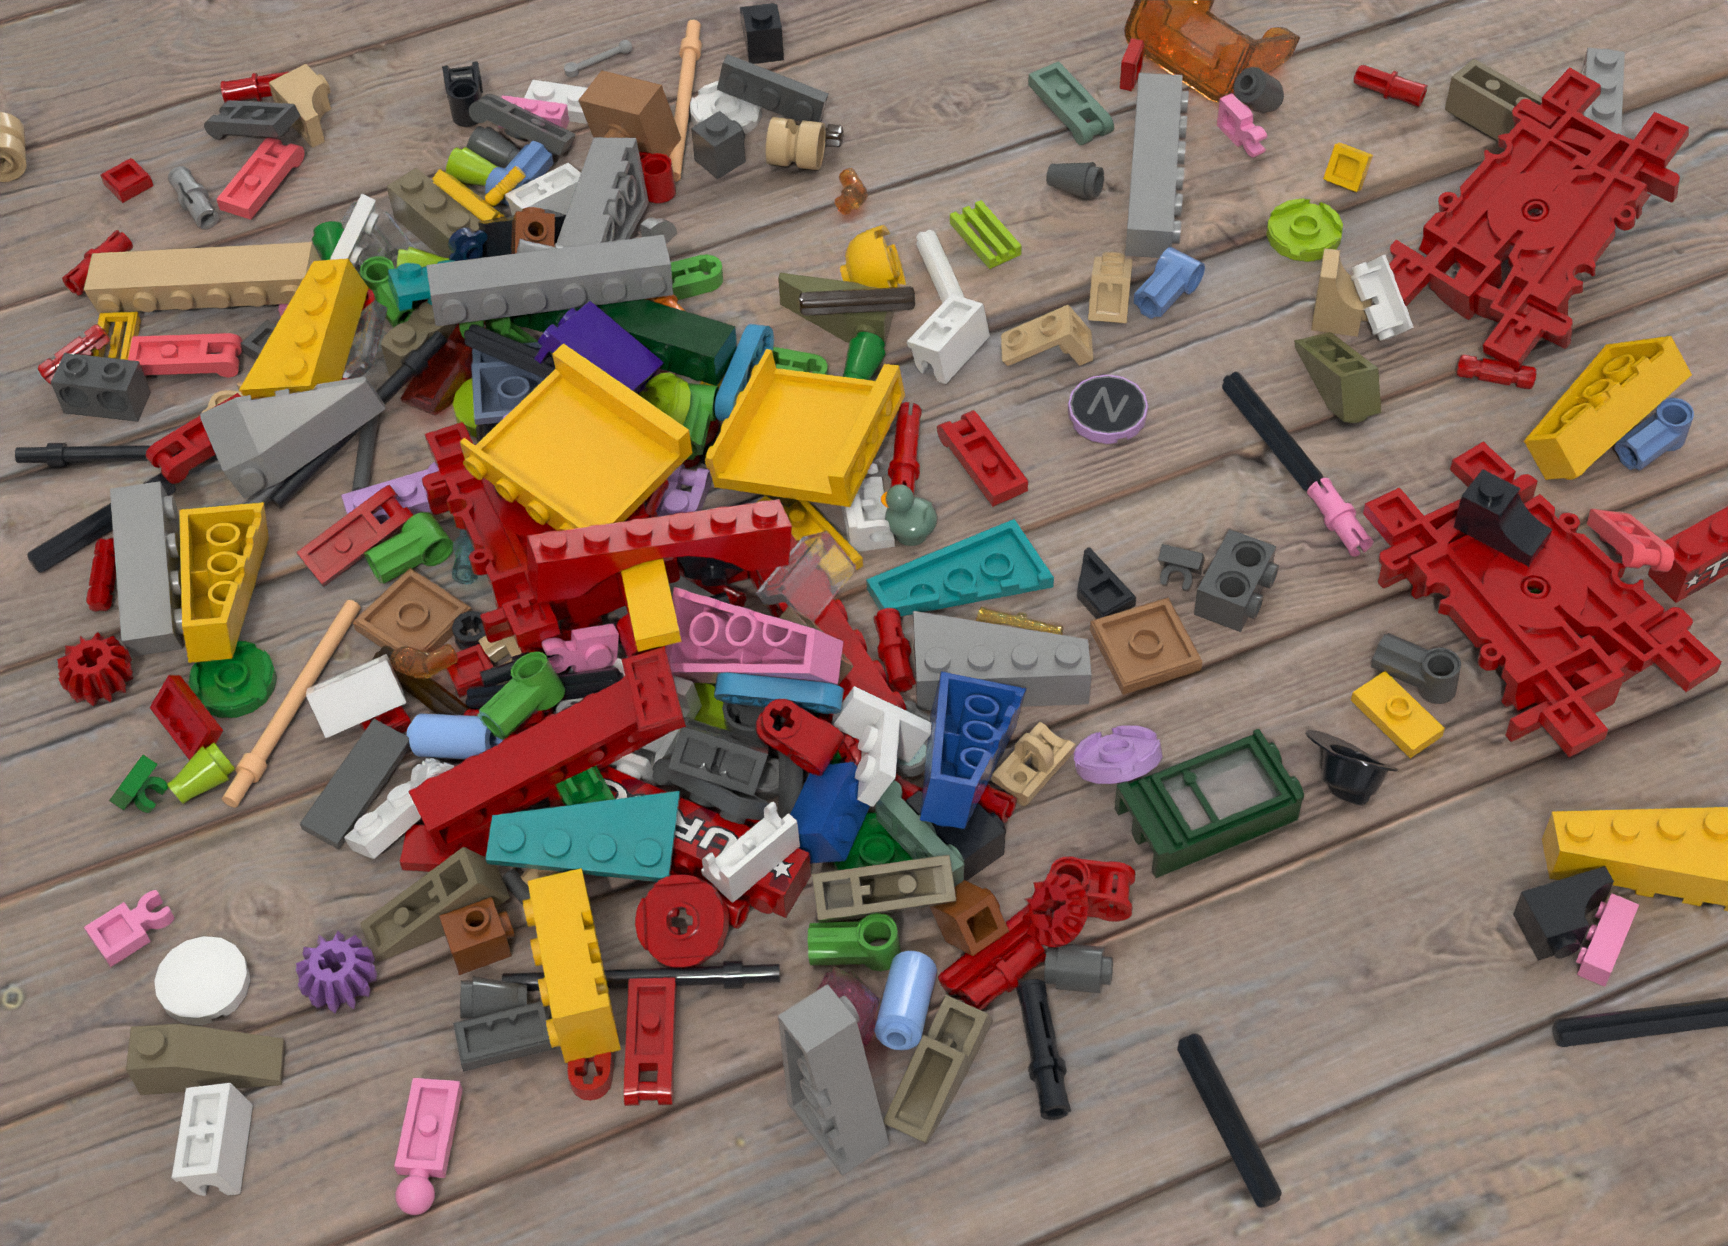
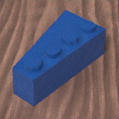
[920,672,1026,829]

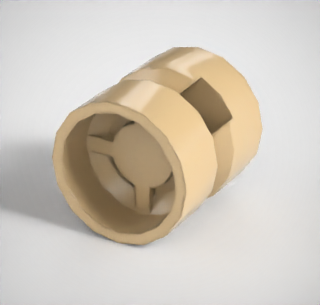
[0,112,27,182]
[766,117,826,170]

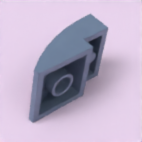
[471,342,544,425]

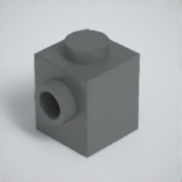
[691,111,746,179]

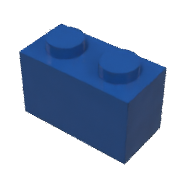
[790,762,870,864]

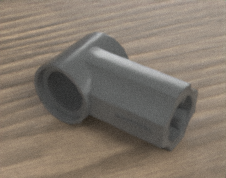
[1371,633,1461,704]

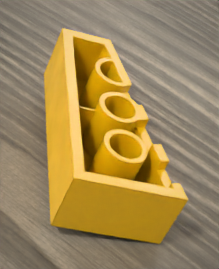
[239,258,368,400]
[1542,807,1728,911]

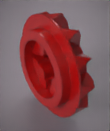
[1022,873,1089,947]

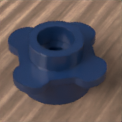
[448,227,488,261]

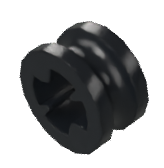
[452,611,485,651]

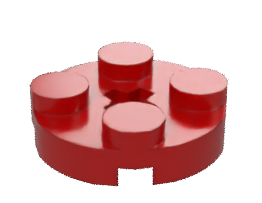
[635,874,729,968]

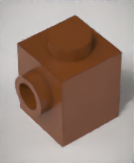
[511,207,555,254]
[930,880,1009,956]
[439,897,515,975]

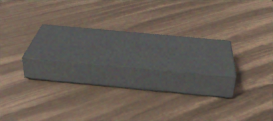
[300,719,410,850]

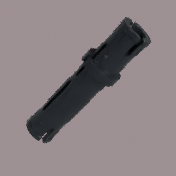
[1016,979,1071,1120]

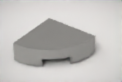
[640,217,677,244]

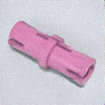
[1307,478,1374,557]

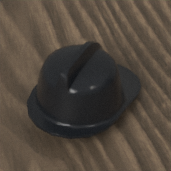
[1305,730,1398,806]

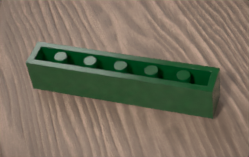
[509,299,737,386]

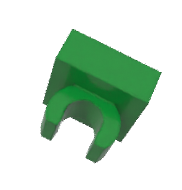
[109,754,168,813]
[556,766,615,806]

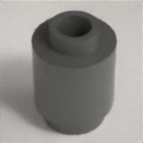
[1234,67,1284,113]
[1044,944,1113,994]

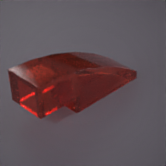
[400,321,486,416]

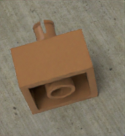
[578,70,681,156]

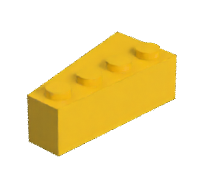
[1524,336,1692,480]
[179,502,269,663]
[522,868,621,1063]

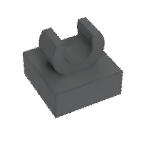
[1158,544,1205,592]

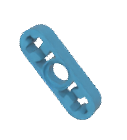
[715,324,774,422]
[714,673,844,714]

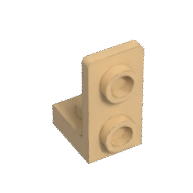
[1088,252,1133,323]
[1001,305,1093,366]

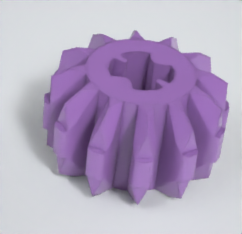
[296,931,377,1013]

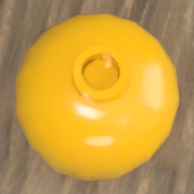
[840,224,906,288]

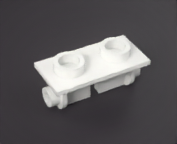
[1351,255,1414,341]

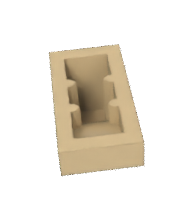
[269,64,331,148]
[1311,248,1372,337]

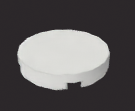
[690,81,762,134]
[154,936,250,1026]

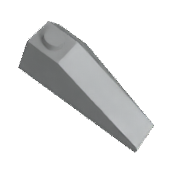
[200,377,385,499]

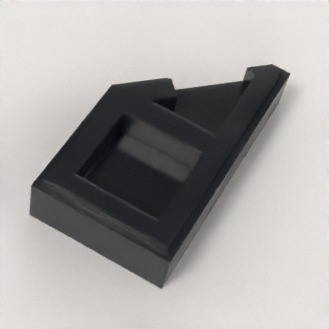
[1077,547,1136,619]

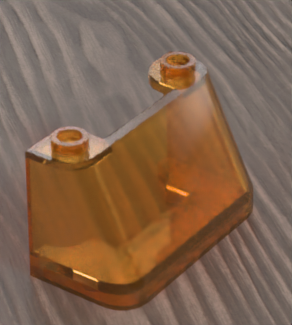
[1124,0,1300,103]

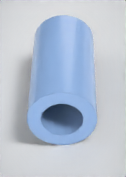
[406,713,503,759]
[874,951,937,1050]

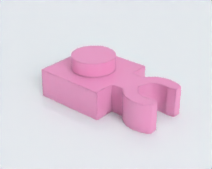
[1217,93,1267,157]
[542,624,619,674]
[84,890,175,967]

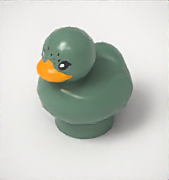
[881,484,938,546]

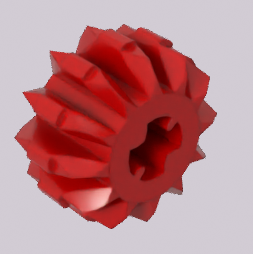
[57,632,133,707]

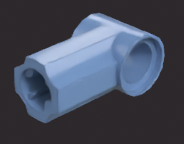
[485,141,554,206]
[1134,247,1205,319]
[1614,398,1694,470]

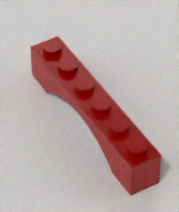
[527,499,792,603]

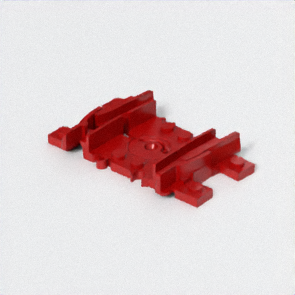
[1389,67,1689,370]
[422,422,680,648]
[1363,441,1722,757]

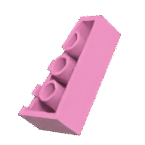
[665,587,843,685]

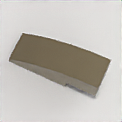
[883,995,993,1144]

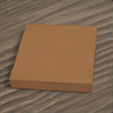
[353,568,472,668]
[1090,597,1203,695]

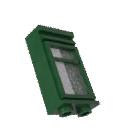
[1114,729,1304,878]

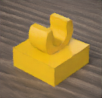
[1323,142,1373,192]

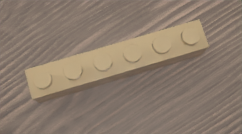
[84,242,321,313]

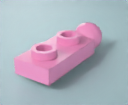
[394,1078,463,1215]

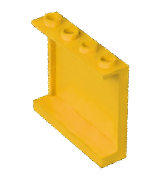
[460,343,692,531]
[705,349,905,507]

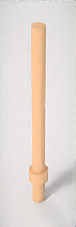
[669,20,702,182]
[222,600,361,808]

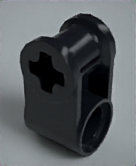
[442,61,483,127]

